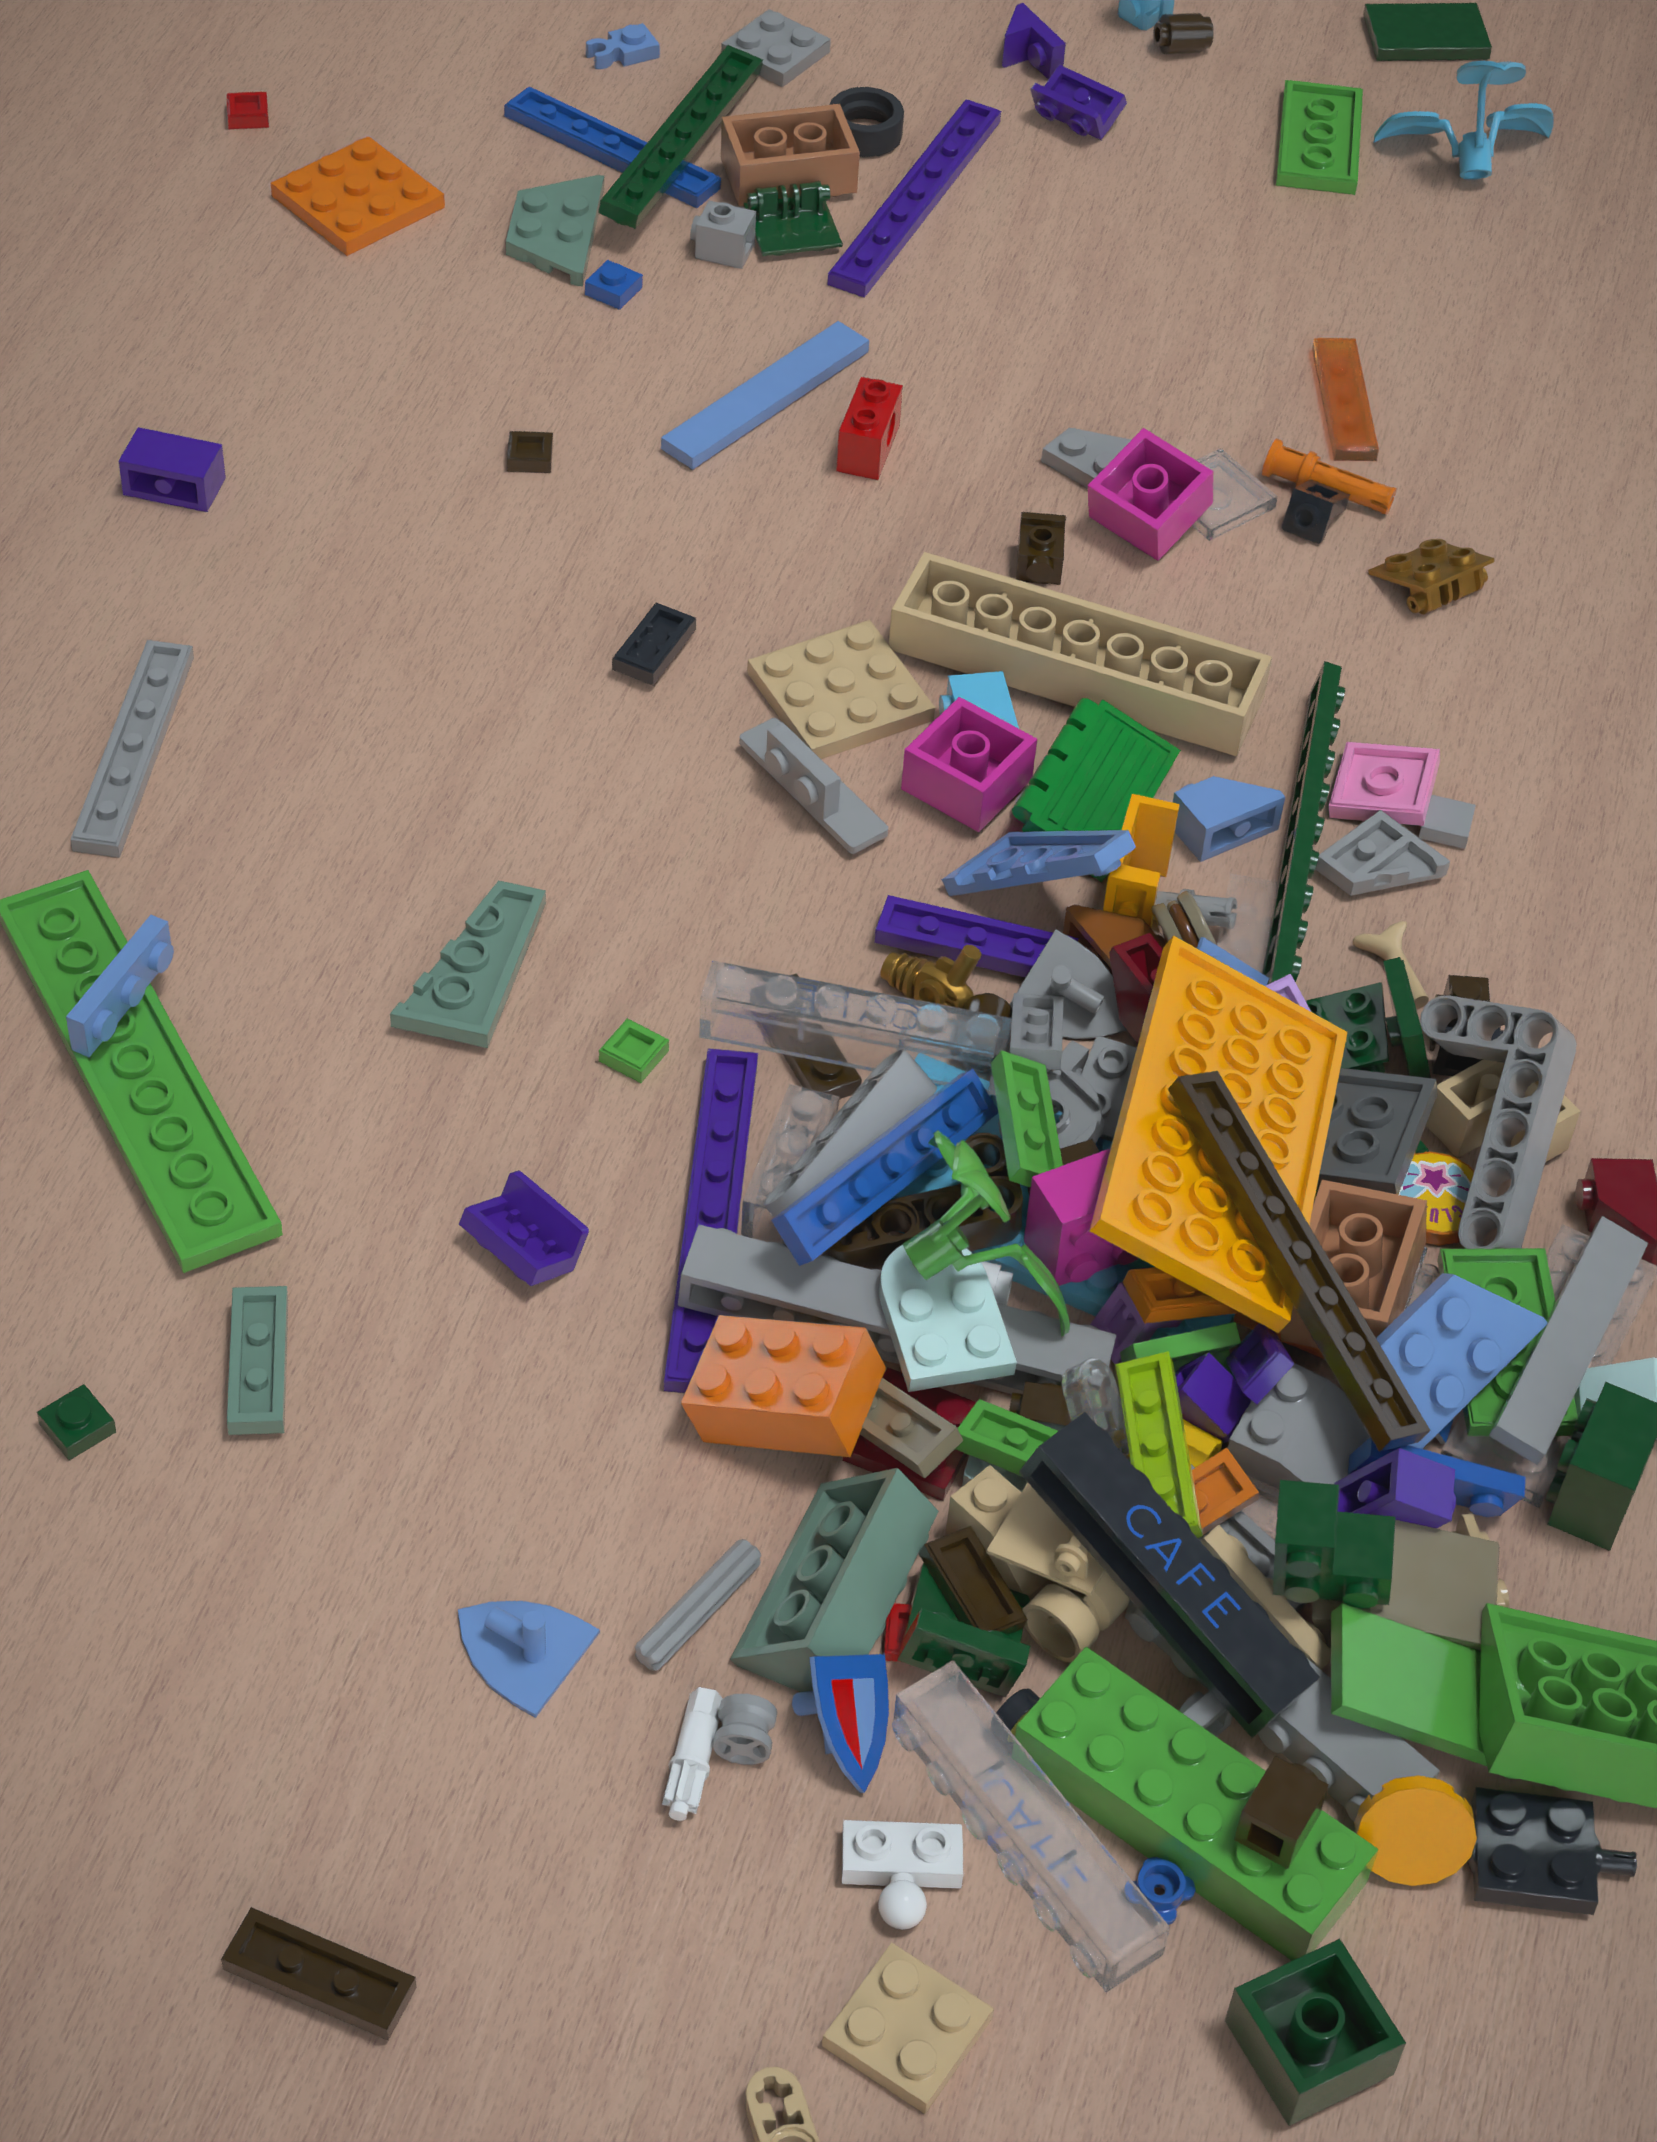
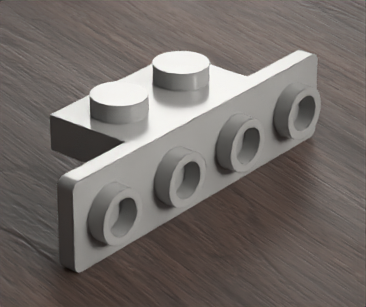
[739,718,888,854]

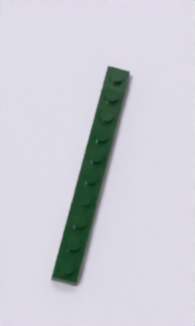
[1262,661,1345,985]

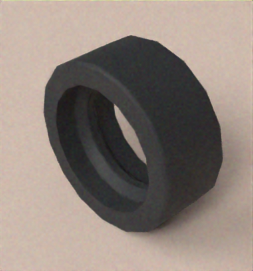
[830,87,904,157]

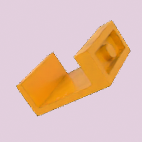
[1103,794,1180,928]

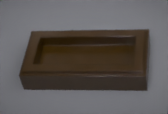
[919,1526,1028,1635]

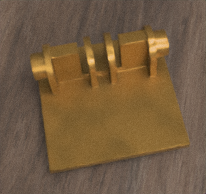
[1368,539,1495,614]

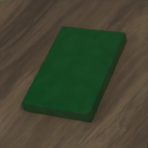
[1363,3,1492,61]

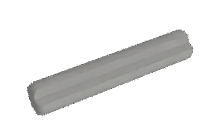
[635,1539,761,1671]

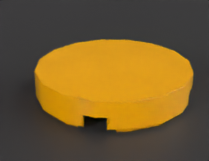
[1354,1775,1477,1886]

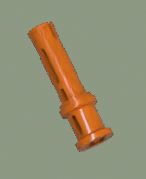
[1262,438,1397,515]

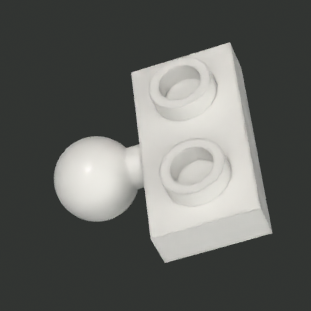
[842,1820,963,1930]

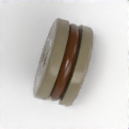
[1151,891,1217,948]

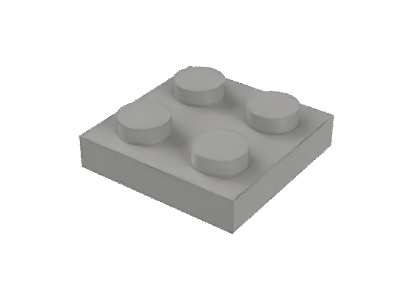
[721,9,831,87]

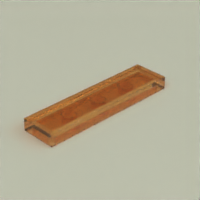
[1312,338,1379,461]

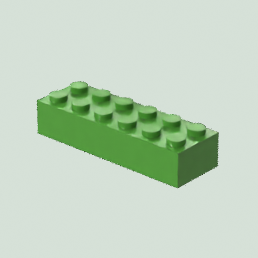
[1011,1647,1379,1961]

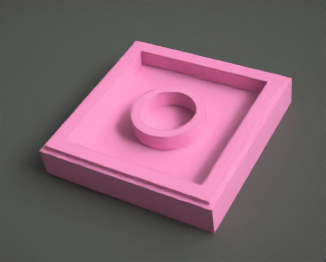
[1329,742,1440,826]

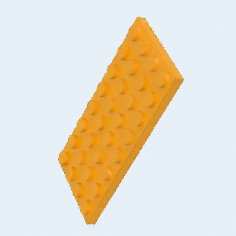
[1089,935,1347,1333]

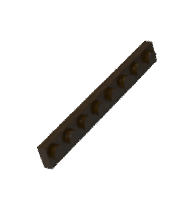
[1168,1071,1431,1452]

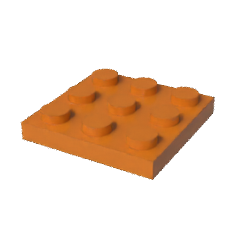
[271,136,445,256]

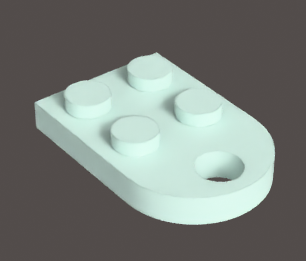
[879,1245,1017,1392]

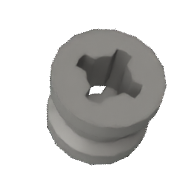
[713,1694,777,1765]

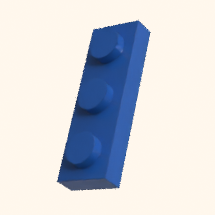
[1348,1437,1526,1517]

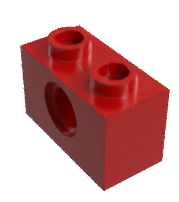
[836,377,903,480]

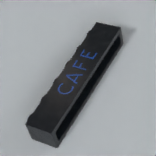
[1019,1412,1320,1738]

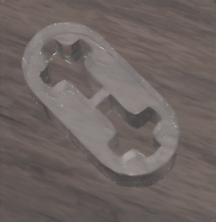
[1062,1358,1129,1457]

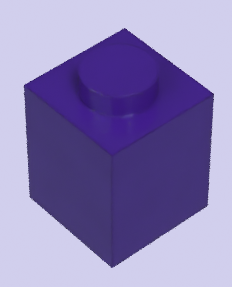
[1175,1353,1252,1443]

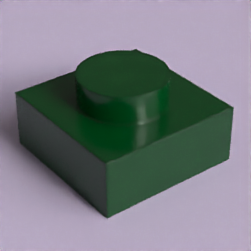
[37,1384,116,1461]

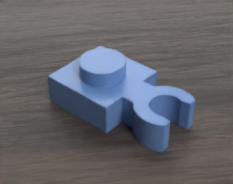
[586,23,660,69]

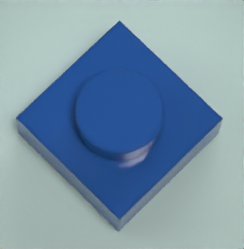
[585,260,643,310]

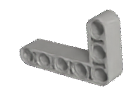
[1420,996,1577,1249]

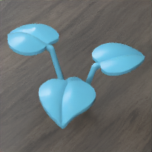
[1374,61,1554,180]

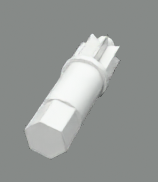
[662,1687,723,1821]

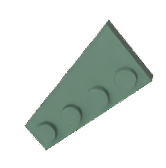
[390,880,546,1048]

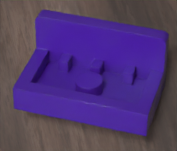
[1030,64,1127,140]
[459,1170,589,1286]

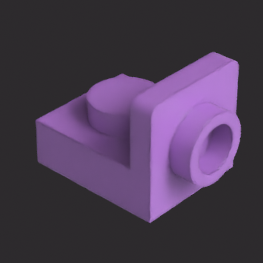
[1090,1282,1183,1365]

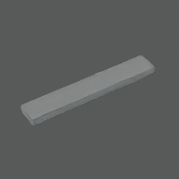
[70,640,194,858]
[1489,1216,1648,1465]

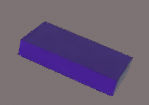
[1226,1323,1294,1404]

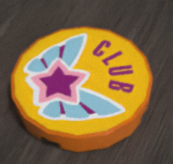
[1399,1151,1474,1245]

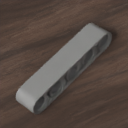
[763,1048,937,1217]

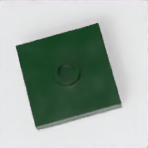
[1383,957,1431,1078]

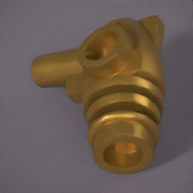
[880,945,981,1021]

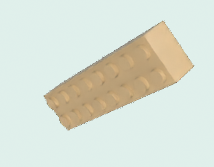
[889,552,1272,756]

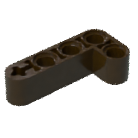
[821,1133,1023,1270]

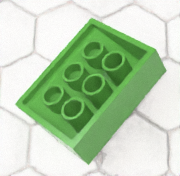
[1479,1603,1657,1809]

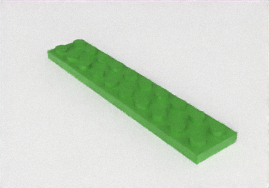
[0,870,283,1273]

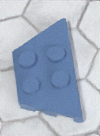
[1376,1273,1548,1449]

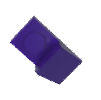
[1002,3,1066,80]

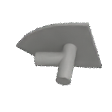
[1010,930,1127,1040]

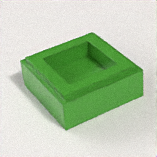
[599,1018,669,1083]

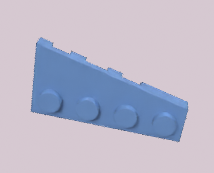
[942,830,1136,896]

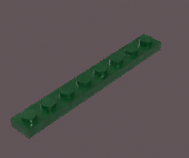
[598,45,763,229]

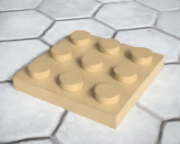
[747,620,935,759]

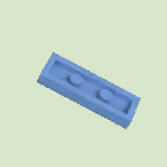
[66,915,174,1057]

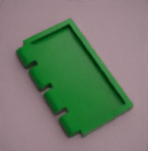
[1012,698,1181,882]

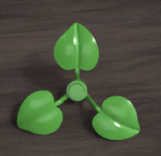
[903,1130,1070,1337]

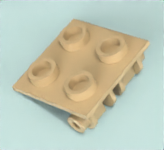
[986,1482,1105,1596]

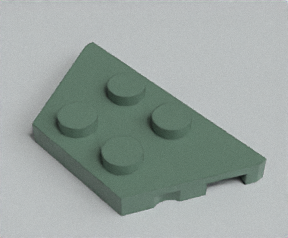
[506,175,604,287]

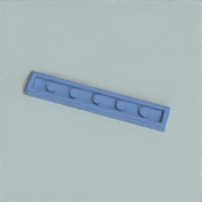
[661,321,869,470]

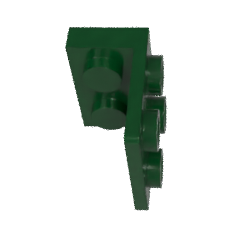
[897,1563,1031,1698]

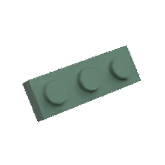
[227,1286,289,1435]

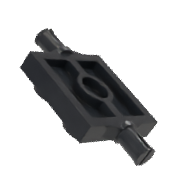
[1467,1787,1637,1915]

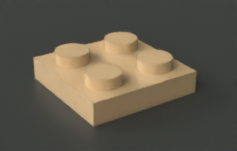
[822,1942,994,2114]

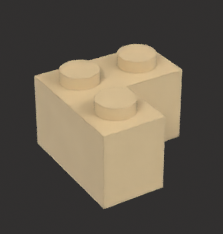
[1426,1060,1580,1162]

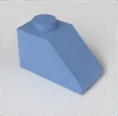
[1173,776,1285,862]

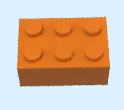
[681,1315,886,1457]

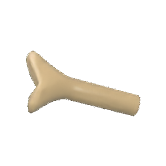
[1353,921,1429,1009]

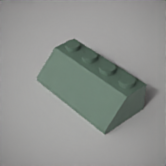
[730,1468,939,1692]

